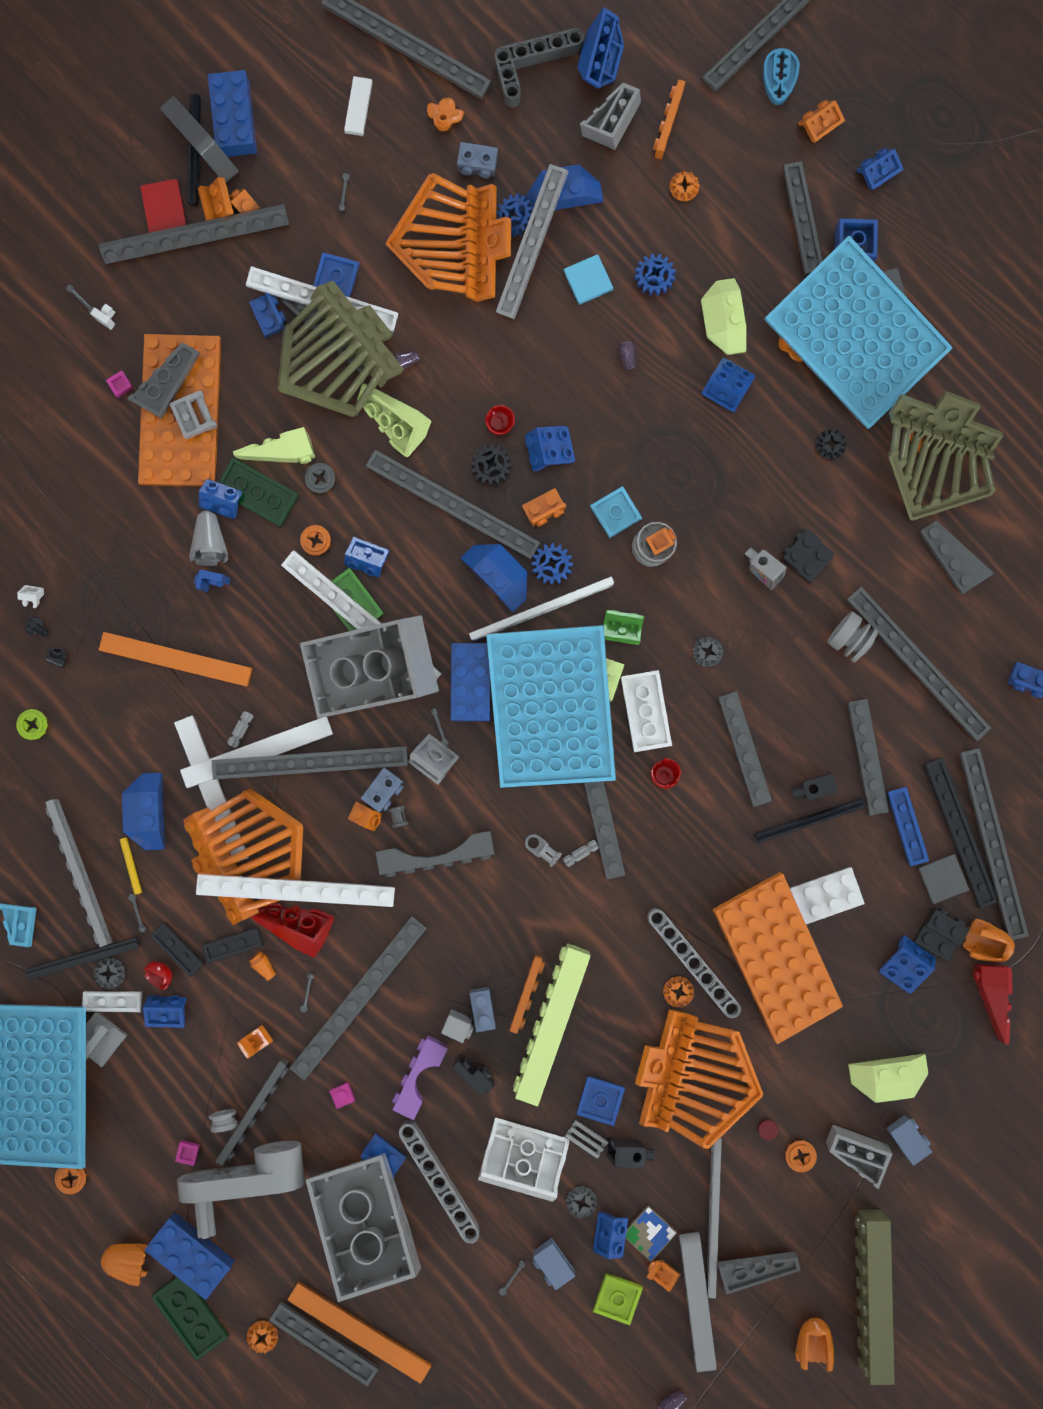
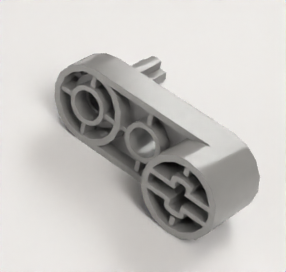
[177,1141,305,1239]

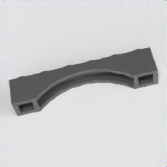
[376,831,495,878]

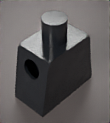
[791,772,838,801]
[606,1137,655,1168]

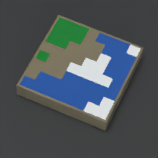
[625,1204,677,1262]

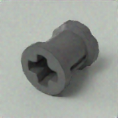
[388,805,409,828]

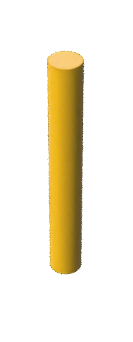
[119,837,142,895]

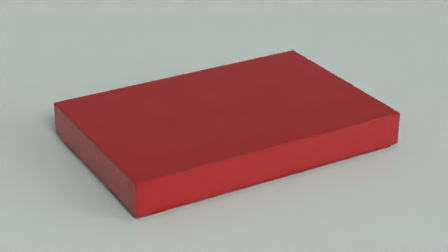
[140,179,187,233]

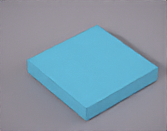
[563,254,613,305]
[590,486,642,539]

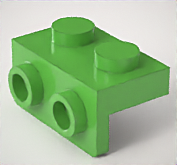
[603,610,644,645]

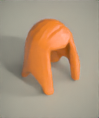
[963,918,1015,962]
[101,1243,148,1286]
[795,1318,834,1372]

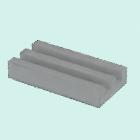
[565,1119,608,1159]

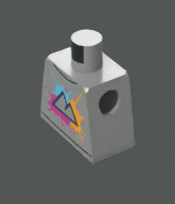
[744,548,787,591]

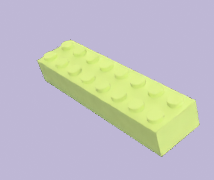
[513,943,591,1106]

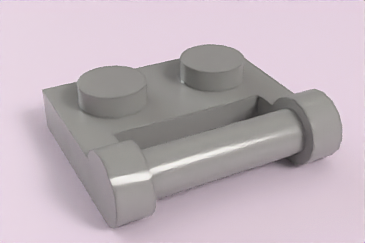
[169,391,217,440]

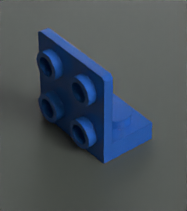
[702,358,755,413]
[879,935,936,994]

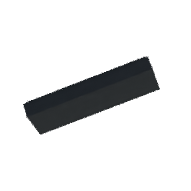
[150,922,205,978]
[202,927,264,964]

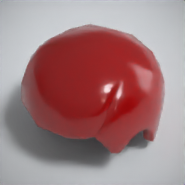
[485,405,515,435]
[650,758,681,789]
[143,961,172,990]

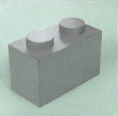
[441,1009,474,1043]

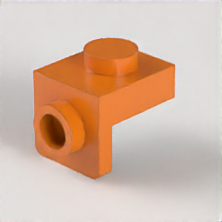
[229,188,260,214]
[646,527,676,555]
[348,802,383,831]
[237,1025,273,1059]
[647,1259,681,1292]

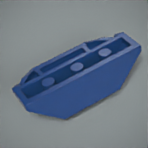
[577,7,624,88]
[526,164,603,210]
[460,544,527,613]
[122,772,165,850]

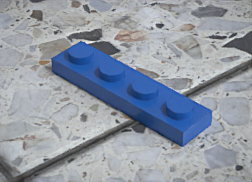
[886,787,929,866]

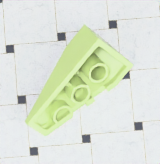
[357,383,431,458]
[233,427,315,464]

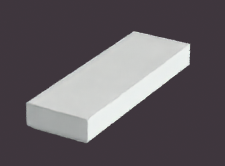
[344,76,373,136]
[82,991,143,1012]

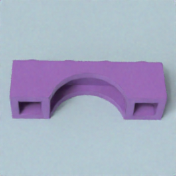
[392,1035,449,1120]

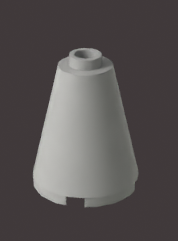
[189,511,228,566]

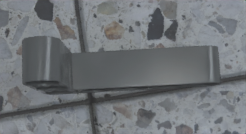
[495,28,584,107]
[160,96,239,183]

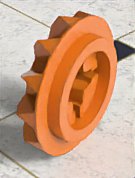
[669,170,700,201]
[300,525,331,556]
[663,976,694,1008]
[785,1140,817,1172]
[55,1168,87,1194]
[246,1321,278,1354]

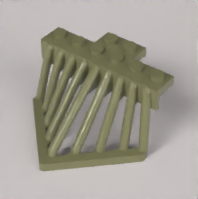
[277,281,404,417]
[888,391,1003,521]

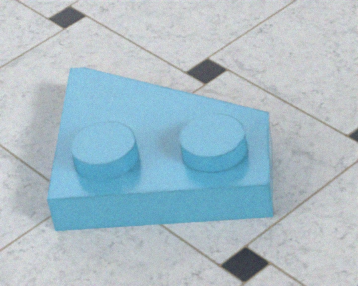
[0,903,36,947]

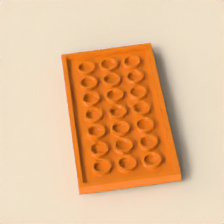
[138,334,221,487]
[712,872,843,1044]

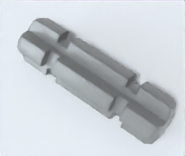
[228,711,253,748]
[563,840,599,867]

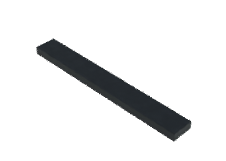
[923,757,998,909]

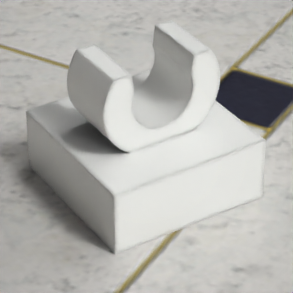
[90,304,115,330]
[18,585,44,608]

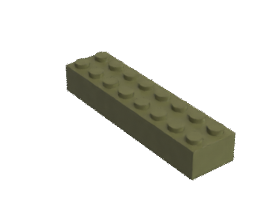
[855,1209,895,1385]

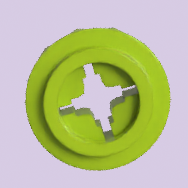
[16,709,48,740]

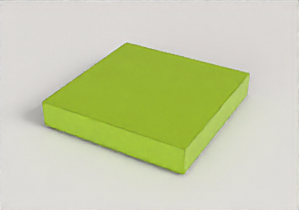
[593,1272,643,1325]

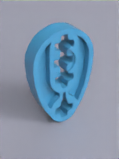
[763,48,800,105]

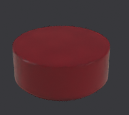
[757,1119,778,1140]

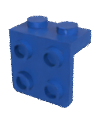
[525,426,575,471]

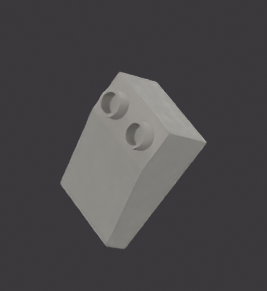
[300,615,439,719]
[306,1153,421,1302]

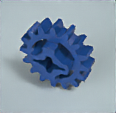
[496,193,533,237]
[634,254,676,296]
[531,543,573,586]

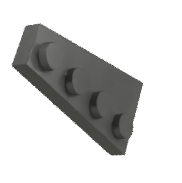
[127,343,200,419]
[919,520,995,595]
[717,1252,801,1295]

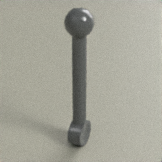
[338,173,350,211]
[66,285,94,313]
[431,708,448,746]
[128,894,146,933]
[300,972,314,1013]
[499,1260,526,1296]

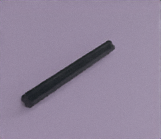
[187,94,201,205]
[754,798,865,843]
[26,937,139,979]

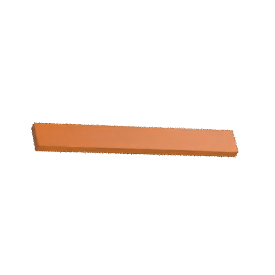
[99,632,253,687]
[288,1281,431,1384]

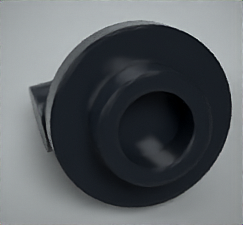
[25,617,48,637]
[45,647,67,668]

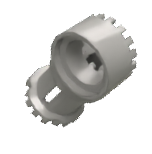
[525,834,562,867]

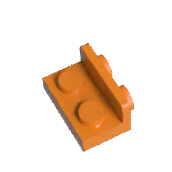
[798,99,845,143]
[198,177,234,221]
[522,488,566,527]

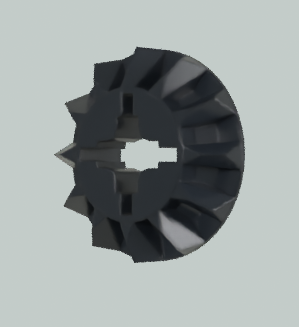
[816,429,847,460]

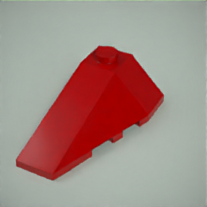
[250,903,334,958]
[973,963,1013,1044]

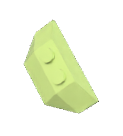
[701,278,746,355]
[848,1054,928,1103]

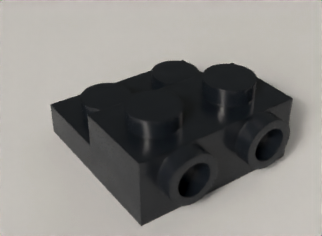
[781,528,835,584]
[913,908,970,962]
[453,1054,495,1095]

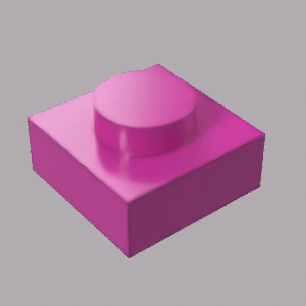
[106,371,133,398]
[329,1082,356,1109]
[175,1140,200,1166]

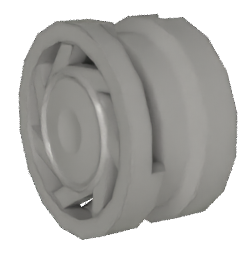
[208,1109,238,1133]

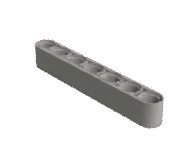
[647,908,741,1018]
[399,1120,480,1243]
[679,1232,717,1373]

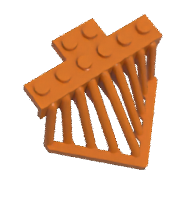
[386,173,511,302]
[183,788,303,925]
[635,1009,763,1149]

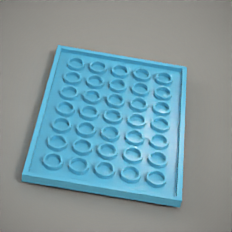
[764,236,953,429]
[487,625,616,788]
[0,1004,86,1169]

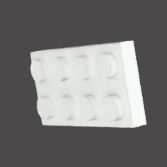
[621,670,672,752]
[790,867,865,924]

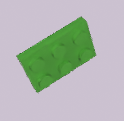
[332,568,384,631]

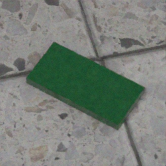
[218,457,299,528]
[151,1277,229,1361]

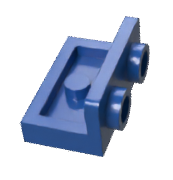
[199,479,242,519]

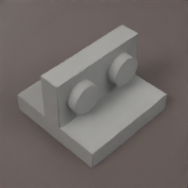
[408,734,459,785]
[86,1012,127,1067]

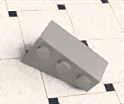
[580,83,641,150]
[826,1125,892,1189]

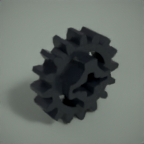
[471,444,512,486]

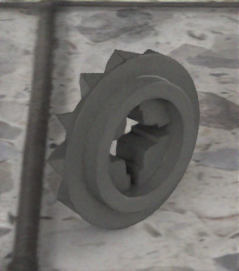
[305,463,336,494]
[693,637,724,667]
[93,958,125,989]
[566,1186,597,1219]

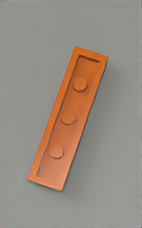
[653,79,686,160]
[510,955,545,1034]

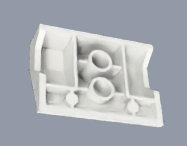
[478,1118,570,1202]

